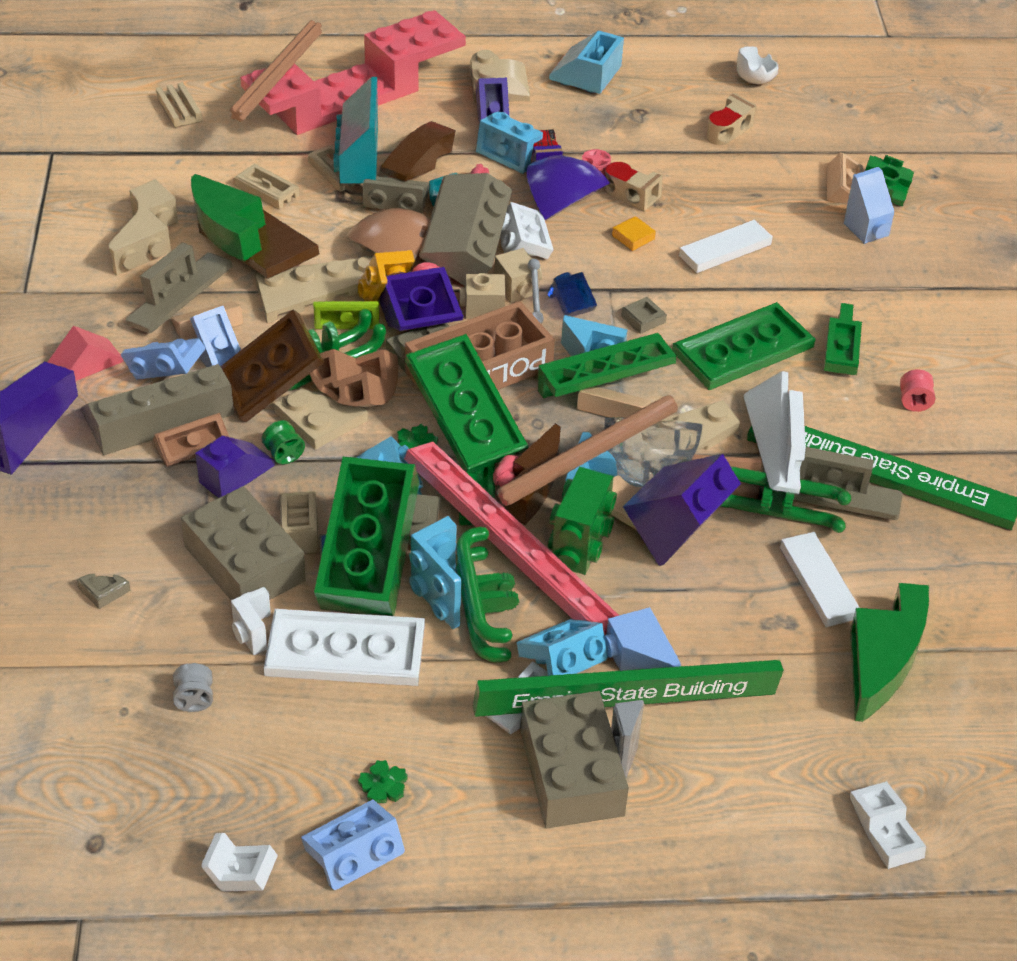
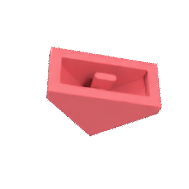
[48,326,123,381]

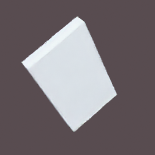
[264,609,425,686]

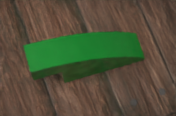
[191,174,266,261]
[850,583,929,722]

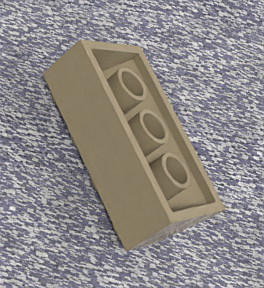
[419,173,512,286]
[81,364,234,455]

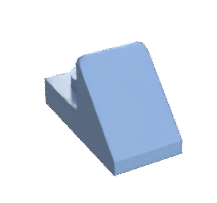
[190,306,241,367]

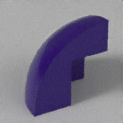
[527,155,610,220]

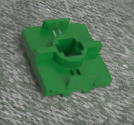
[865,155,914,206]

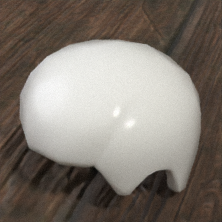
[737,46,779,84]

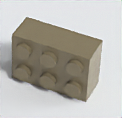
[181,486,306,600]
[520,691,629,829]

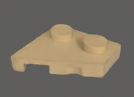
[274,388,368,450]

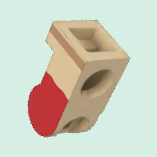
[706,93,756,145]
[605,162,663,212]

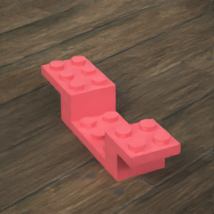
[240,10,466,135]

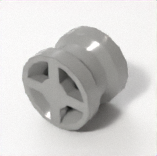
[173,663,213,712]

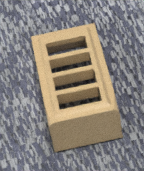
[280,491,319,554]

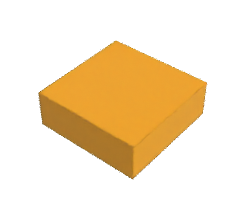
[612,216,656,251]

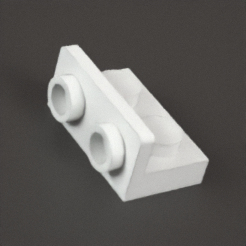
[500,202,553,259]

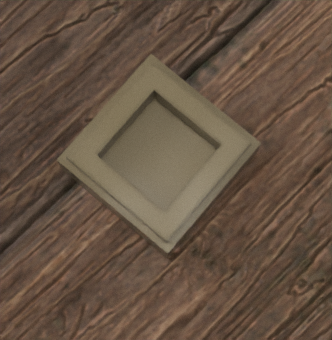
[621,297,667,334]

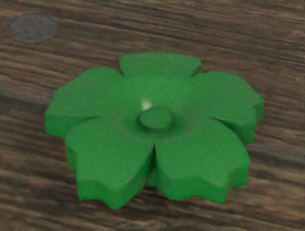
[397,424,438,449]
[358,760,408,803]

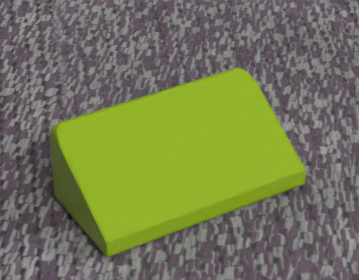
[313,301,379,329]

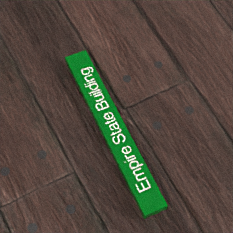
[747,425,1017,531]
[472,660,784,717]

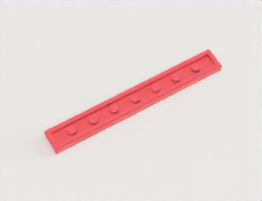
[404,442,619,635]

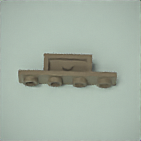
[126,242,232,333]
[759,447,903,520]

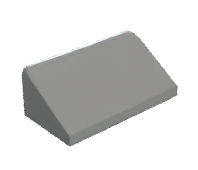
[611,700,644,778]

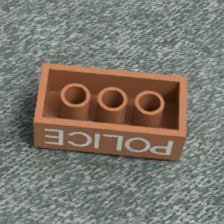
[405,301,555,390]

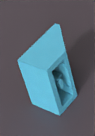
[549,30,624,94]

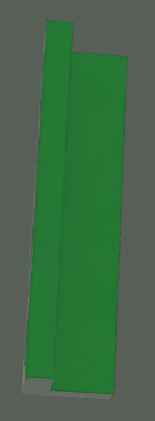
[538,333,676,398]

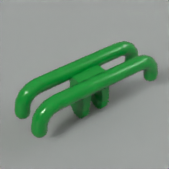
[288,309,386,391]
[720,466,851,533]
[456,526,520,663]

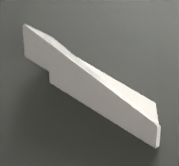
[744,371,806,494]

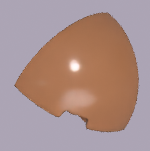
[346,208,430,261]
[310,349,398,408]

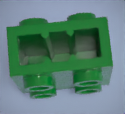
[548,466,617,575]

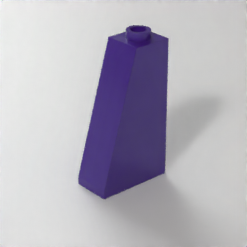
[0,361,78,475]

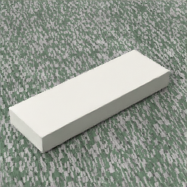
[679,220,773,273]
[780,532,860,627]

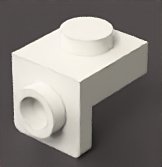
[231,587,271,655]
[202,833,278,892]

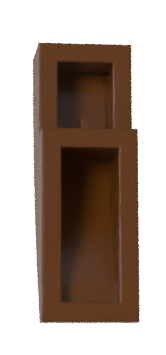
[380,121,456,181]
[503,423,561,525]

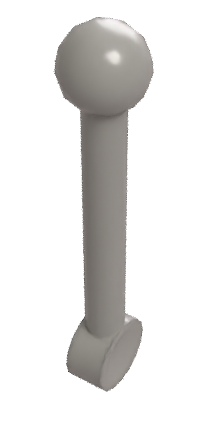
[528,259,544,323]

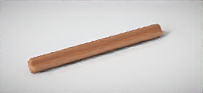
[230,20,322,122]
[497,395,678,506]

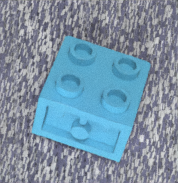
[409,516,461,629]

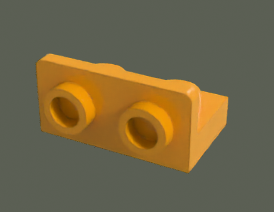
[358,250,415,301]

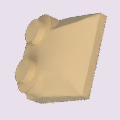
[470,50,530,102]

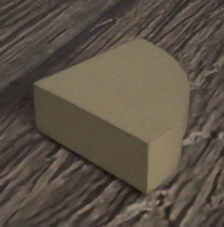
[77,573,131,609]

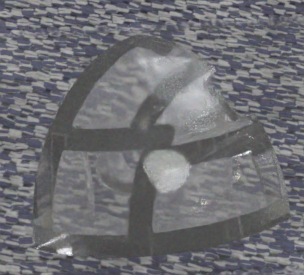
[604,417,703,488]

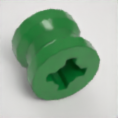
[261,420,305,465]

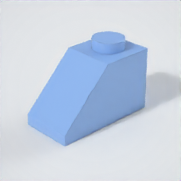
[844,167,894,244]
[604,607,681,671]

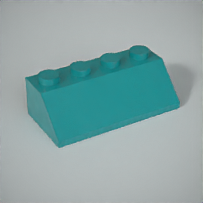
[334,77,378,183]

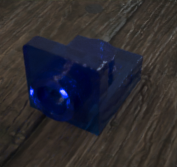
[547,272,597,317]

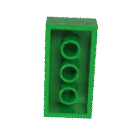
[314,456,419,616]

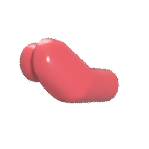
[493,455,519,487]

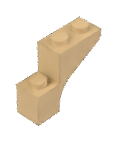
[109,179,178,276]

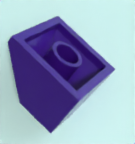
[379,267,463,331]

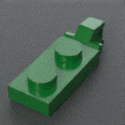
[824,303,862,376]

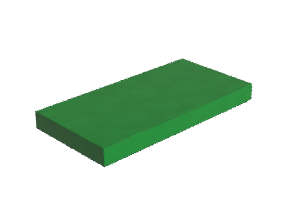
[672,302,816,390]
[404,334,529,474]

